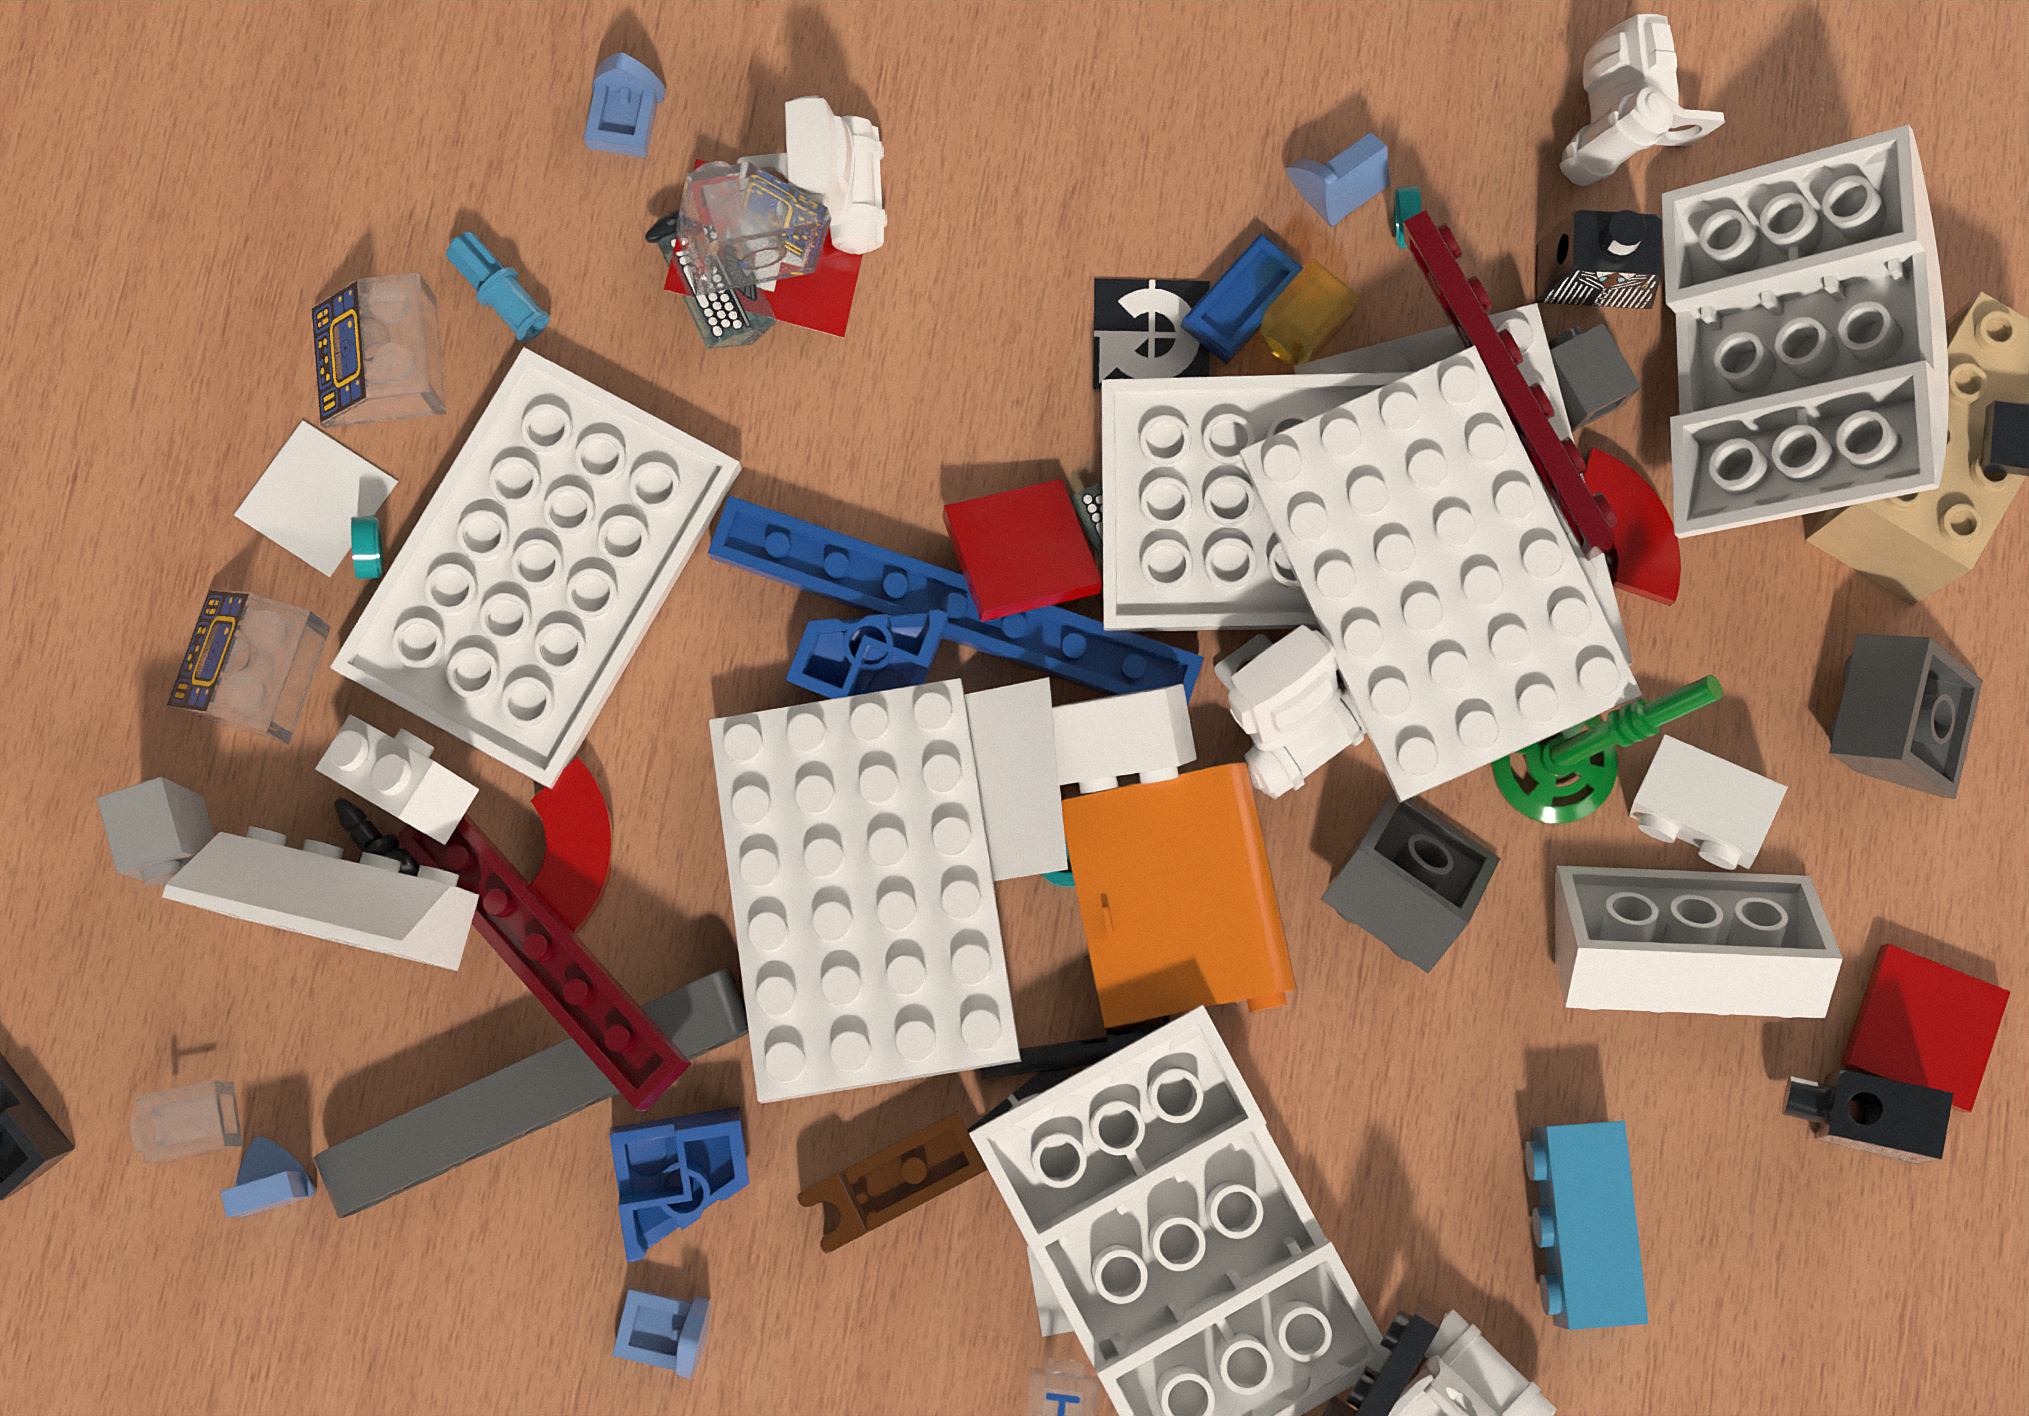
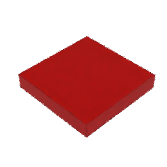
[942,478,1103,622]
[1841,943,2011,1113]

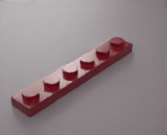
[1403,209,1618,561]
[395,812,692,1112]

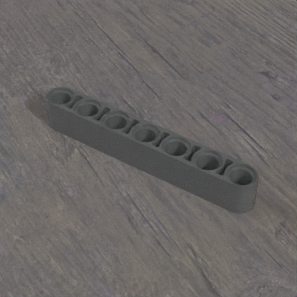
[314,969,749,1219]

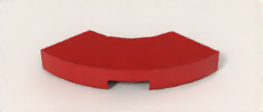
[1582,448,1681,606]
[530,757,613,935]

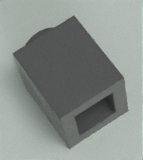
[1548,323,1641,432]

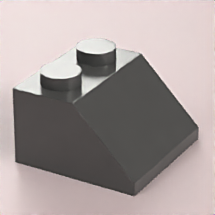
[1829,634,1983,799]
[1321,790,1501,973]

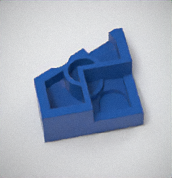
[785,609,949,699]
[609,1106,749,1263]

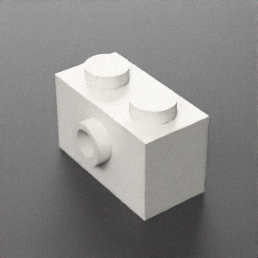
[1052,684,1197,793]
[315,714,479,845]
[1629,734,1788,870]

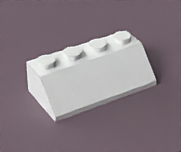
[162,826,479,971]
[1555,865,1843,1018]

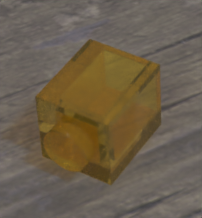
[1259,258,1361,365]

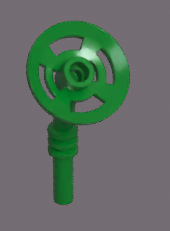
[1491,675,1723,824]

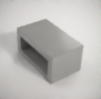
[97,777,215,887]

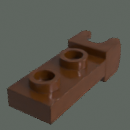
[797,1111,987,1254]

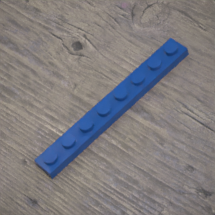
[707,495,1204,707]

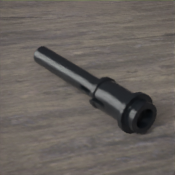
[980,1016,1171,1080]

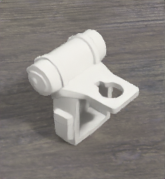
[1559,14,1725,187]
[737,95,887,254]
[1214,625,1366,799]
[1388,1310,1557,1416]

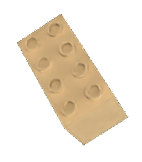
[1806,291,2029,605]

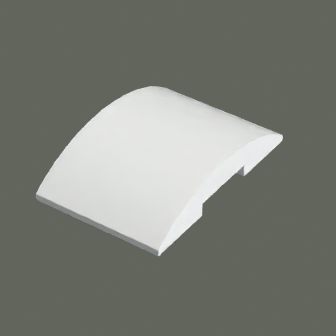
[1662,124,1949,538]
[969,1005,1390,1416]

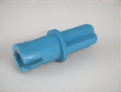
[446,231,550,342]

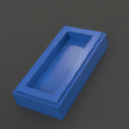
[1180,233,1308,365]

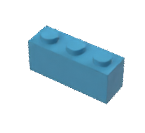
[1525,1121,1649,1330]

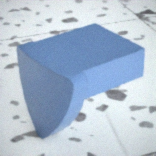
[584,53,666,158]
[1285,132,1390,227]
[220,1137,316,1218]
[612,1288,711,1379]

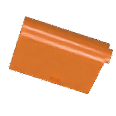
[1061,763,1297,1029]

